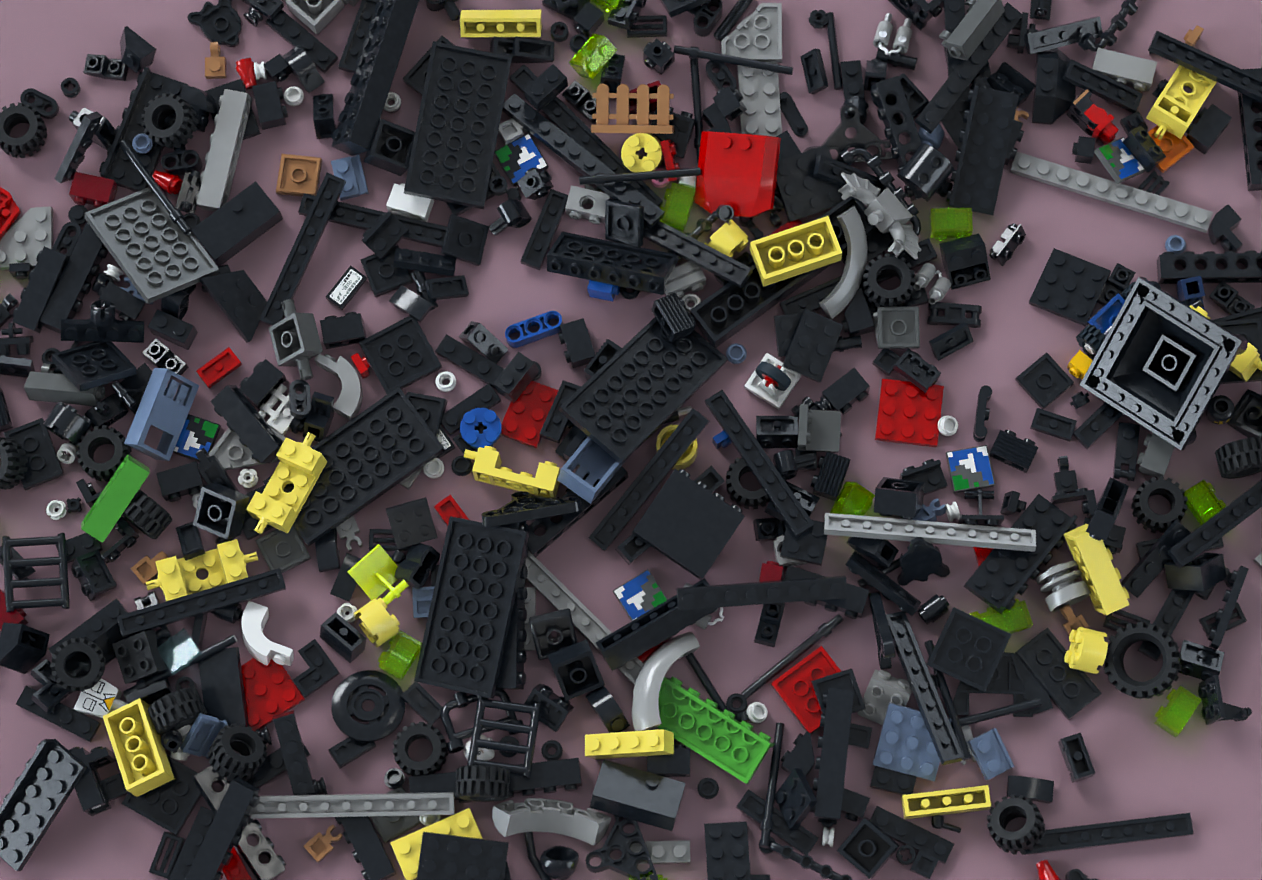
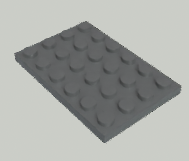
[85,187,219,304]

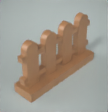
[591,84,674,134]

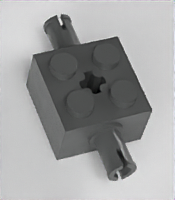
[269,299,323,380]

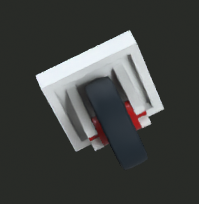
[744,353,801,410]

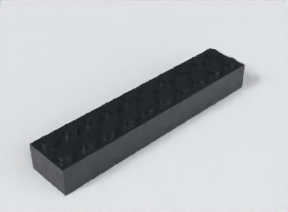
[332,0,419,156]
[690,196,878,348]

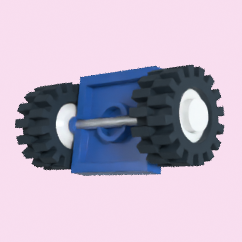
[1076,282,1135,359]

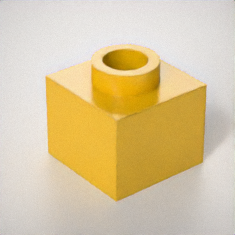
[1067,350,1093,379]

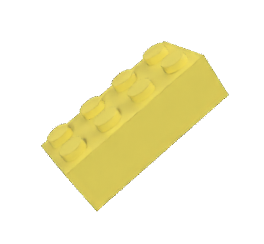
[750,216,842,287]
[1063,524,1130,615]
[103,698,175,797]
[390,808,483,880]

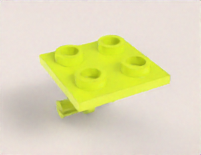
[347,544,409,605]

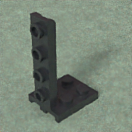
[888,0,944,31]

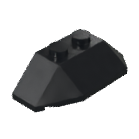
[1032,48,1076,124]

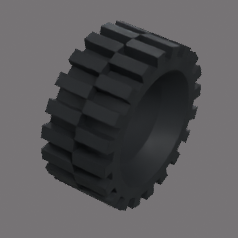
[1104,622,1182,699]

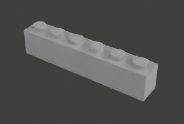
[195,89,253,212]

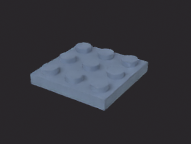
[872,702,951,781]

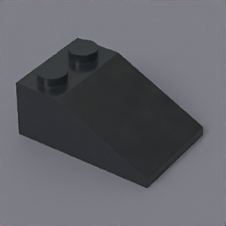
[1227,389,1262,438]

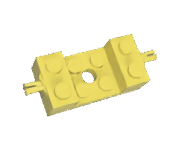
[1146,65,1217,140]
[1189,305,1262,382]
[246,432,327,534]
[464,446,560,498]
[146,539,258,602]

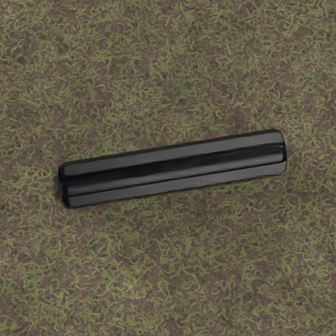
[714,0,753,41]

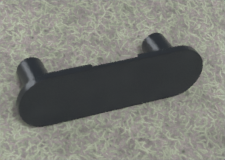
[780,92,808,137]

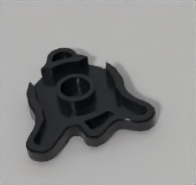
[188,0,242,47]
[897,537,950,586]

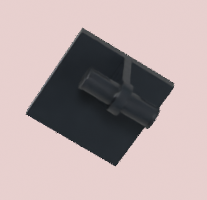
[111,363,167,415]
[958,489,1004,527]
[1198,675,1252,725]

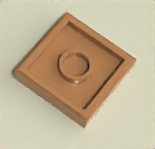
[276,154,322,197]

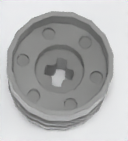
[1036,561,1091,612]

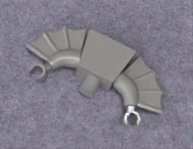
[838,172,921,260]

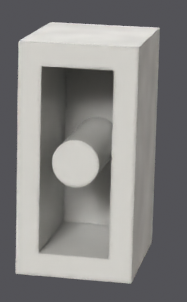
[386,183,434,222]

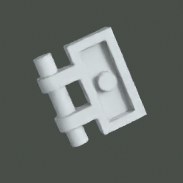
[259,384,303,436]

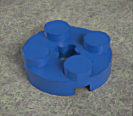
[460,408,502,450]

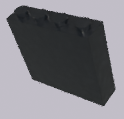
[631,469,745,580]

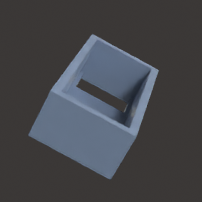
[124,368,200,461]
[557,437,629,504]

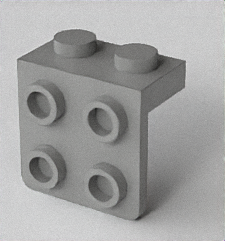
[857,669,912,725]

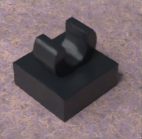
[1120,111,1148,136]
[1000,491,1027,516]

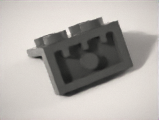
[797,404,841,453]

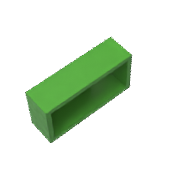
[81,454,150,543]

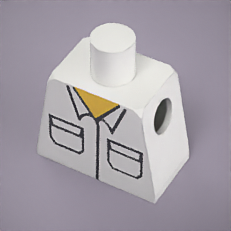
[74,678,128,718]

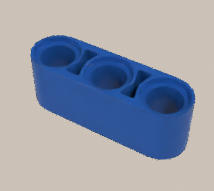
[505,311,563,348]

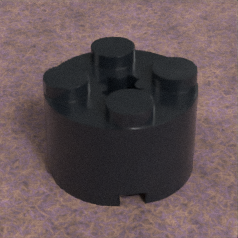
[43,401,93,447]

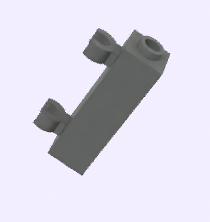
[939,0,1005,61]
[24,363,105,406]

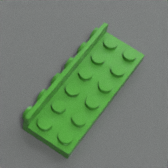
[657,676,774,784]

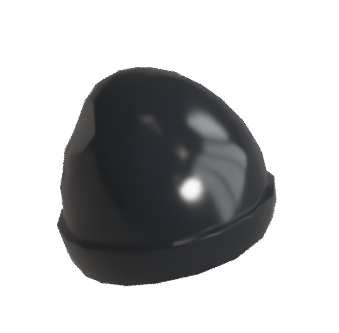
[540,846,579,880]

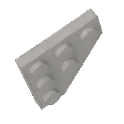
[722,3,782,62]
[0,207,53,270]
[209,428,285,470]

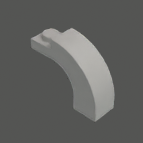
[314,354,363,420]

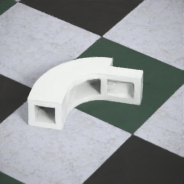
[242,601,294,666]

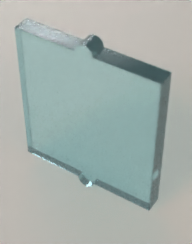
[158,628,202,675]

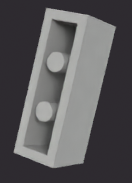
[1092,48,1157,91]

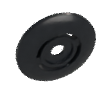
[331,670,406,742]

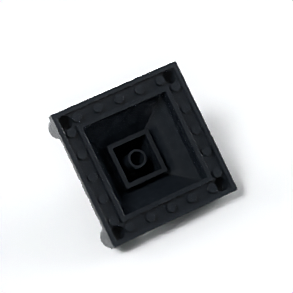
[1080,277,1248,450]

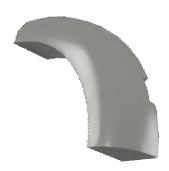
[819,206,868,320]
[632,631,700,731]
[492,798,611,846]

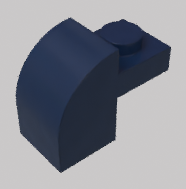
[1177,276,1205,310]

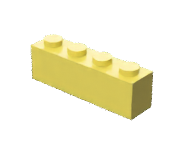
[460,10,542,37]
[585,729,674,759]
[901,785,991,819]

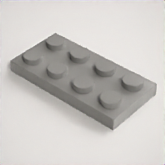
[737,61,782,137]

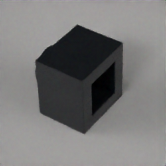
[263,54,291,83]
[1072,136,1096,164]

